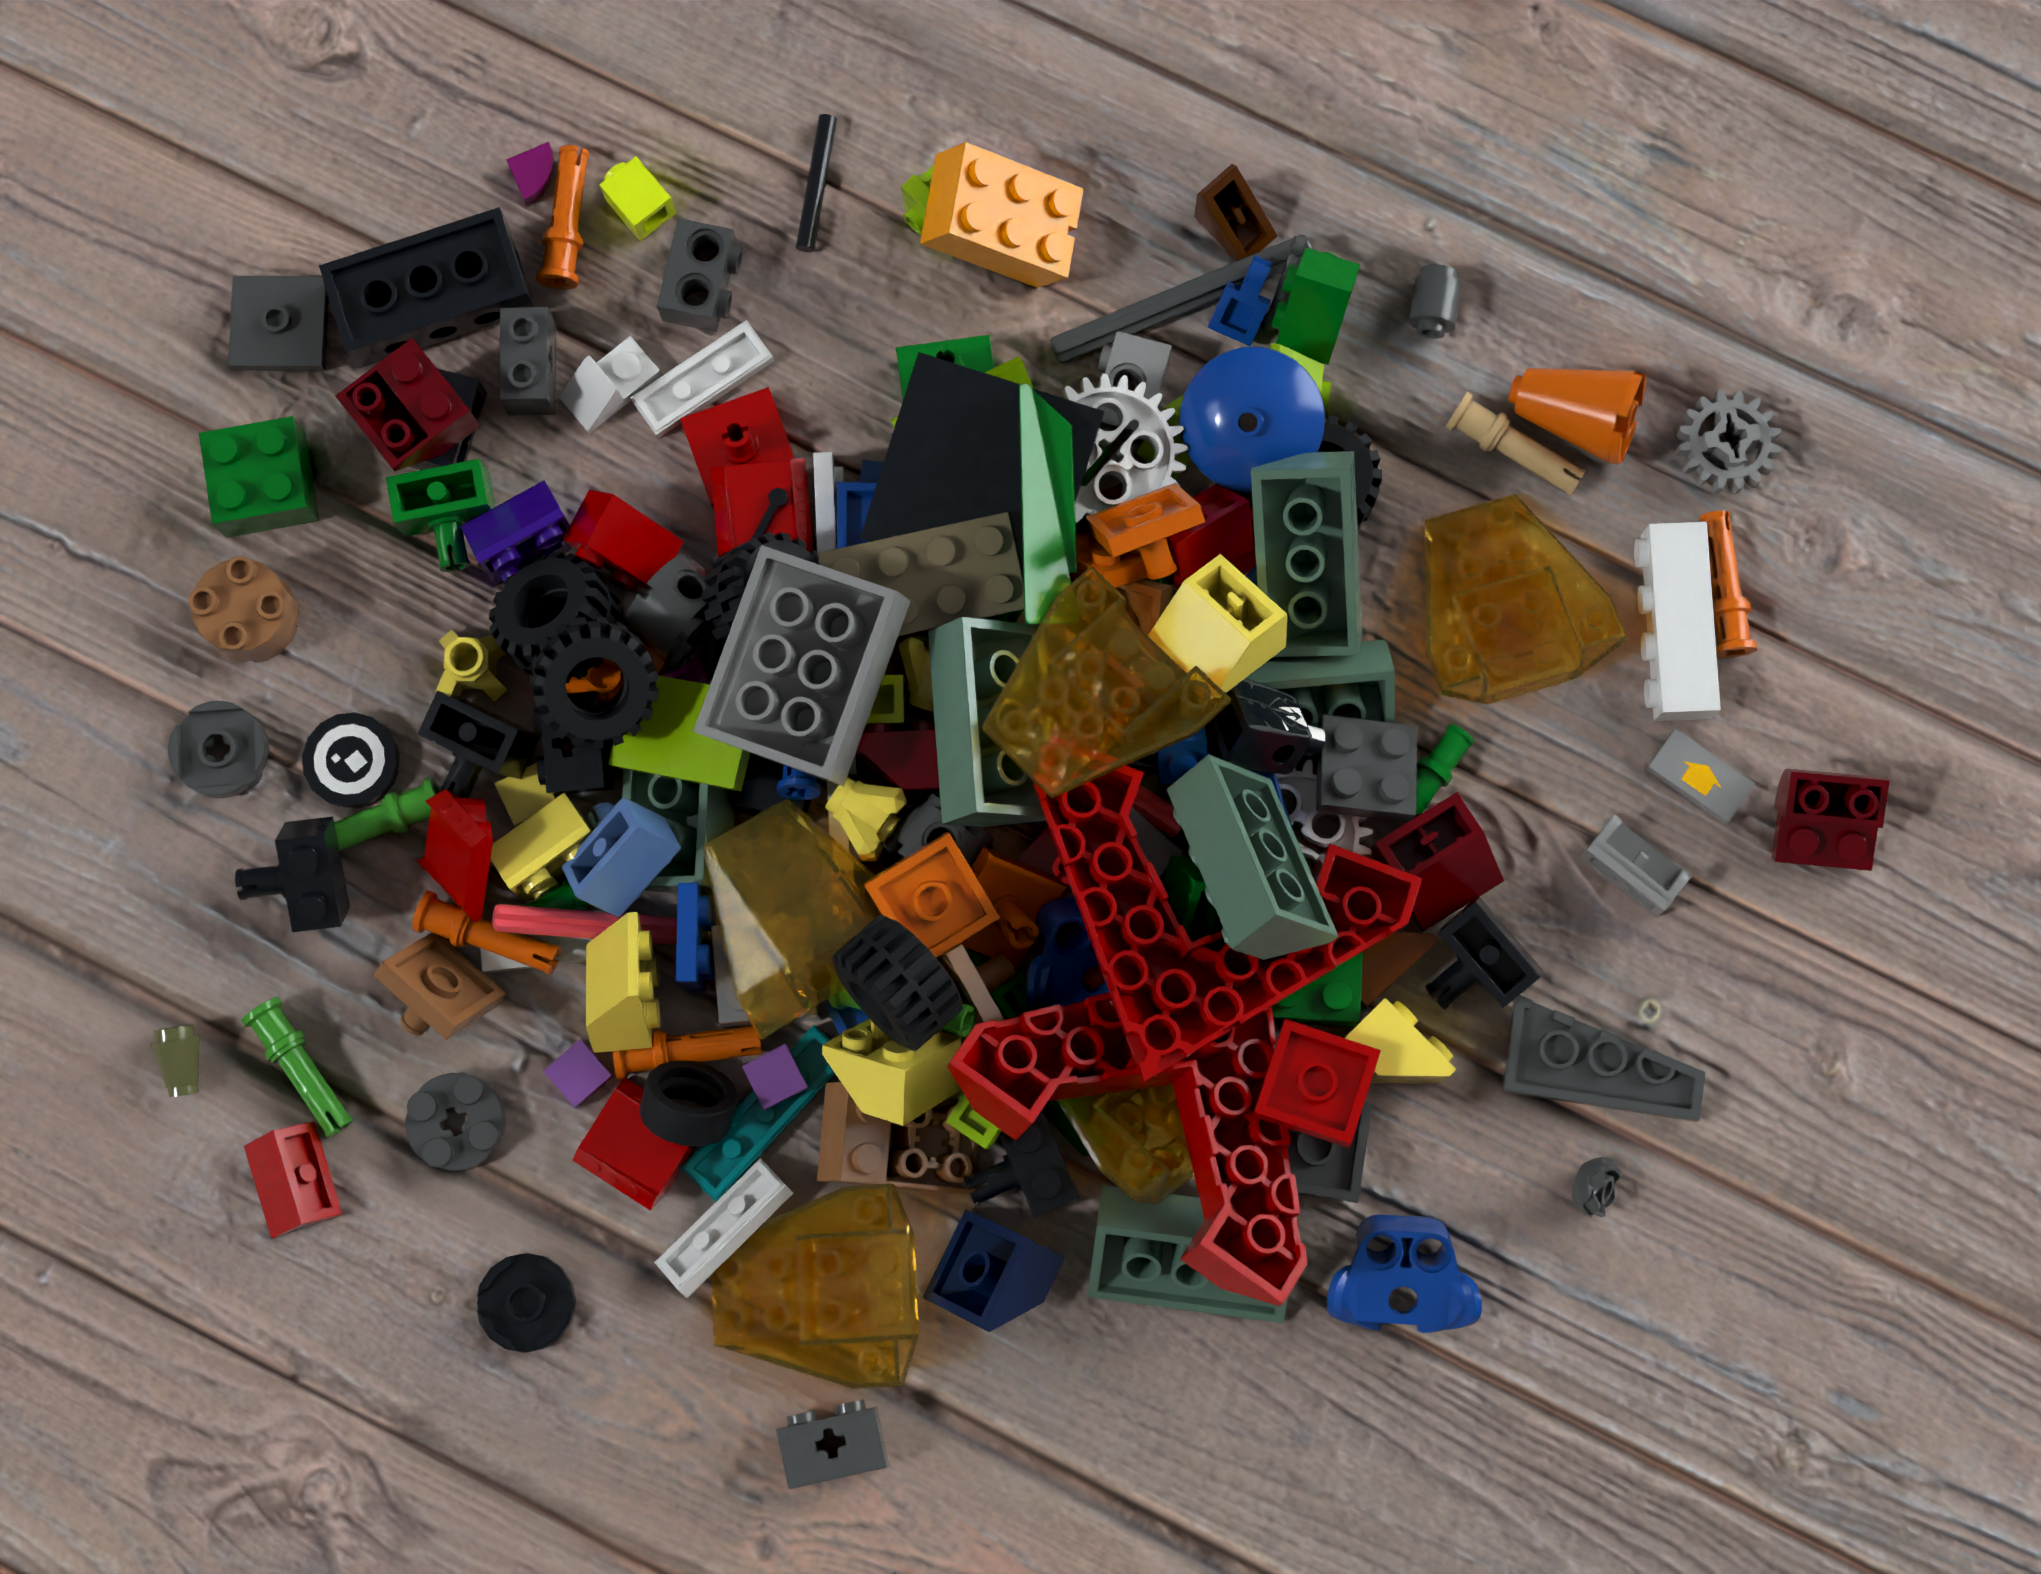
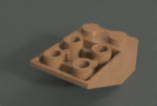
[817,1082,979,1194]

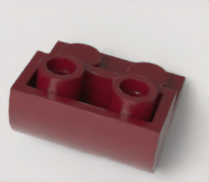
[1771,769,1890,871]

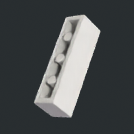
[1634,522,1721,721]

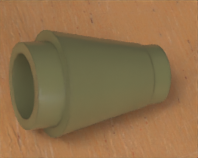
[150,1024,200,1097]

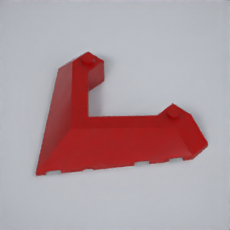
[1033,737,1423,1083]
[947,992,1308,1306]

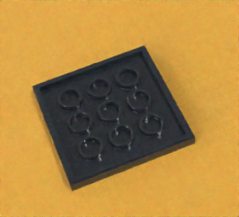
[860,352,1105,580]

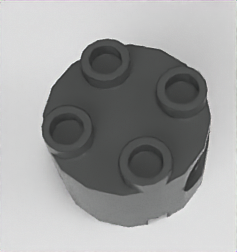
[623,554,715,670]
[883,793,993,868]

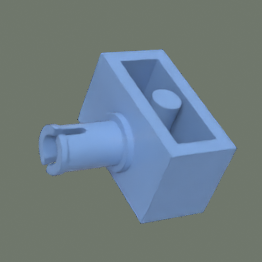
[562,797,681,917]

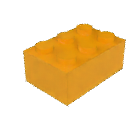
[920,142,1084,288]

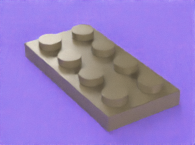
[817,512,1024,636]

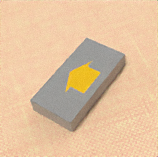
[1646,728,1756,825]

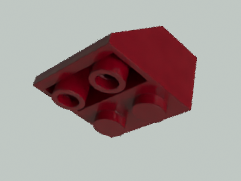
[335,338,480,472]
[856,722,940,805]
[1371,792,1504,933]

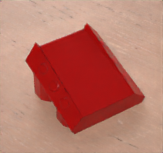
[710,458,814,558]
[417,789,493,922]
[572,1077,696,1211]

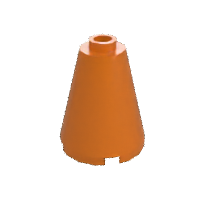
[1508,368,1647,465]

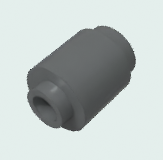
[1408,264,1462,339]

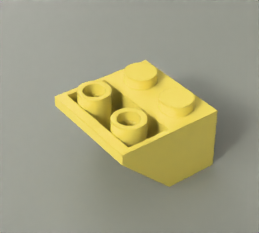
[1147,554,1287,703]
[490,793,593,902]
[586,912,661,1053]
[1345,998,1456,1084]
[822,1018,961,1126]

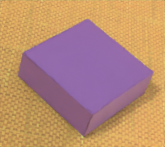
[543,1039,614,1109]
[742,1044,809,1111]

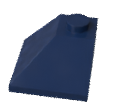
[922,1209,1065,1332]

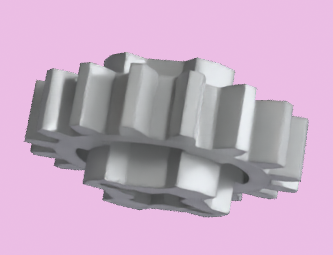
[1675,390,1782,495]

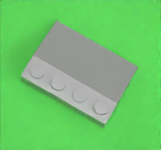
[693,545,911,787]

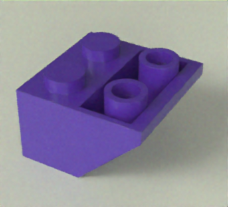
[460,480,571,585]

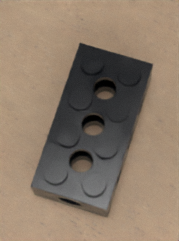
[319,207,535,369]

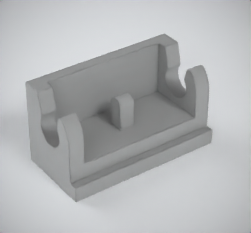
[1580,815,1692,917]

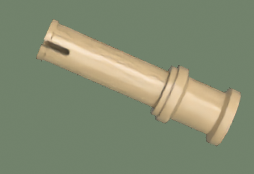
[1445,391,1586,496]

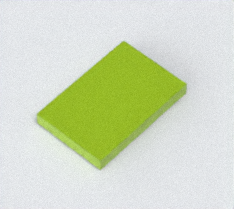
[608,676,750,792]

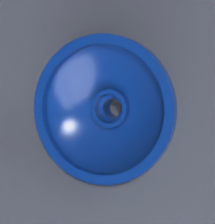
[1180,347,1325,493]

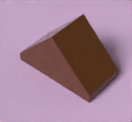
[1194,164,1278,261]
[1361,932,1439,1011]

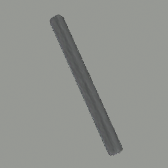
[1050,235,1312,363]

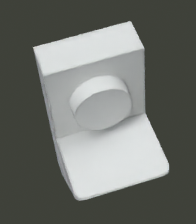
[559,336,662,434]

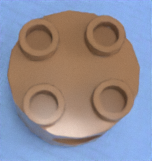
[188,556,299,663]

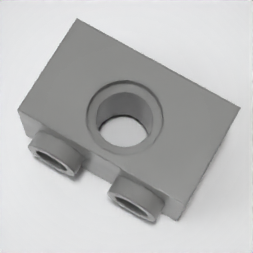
[1097,331,1172,446]

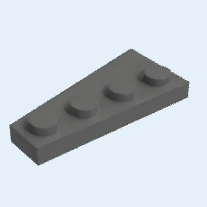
[1501,995,1706,1122]

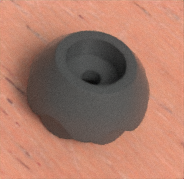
[1572,1157,1622,1218]

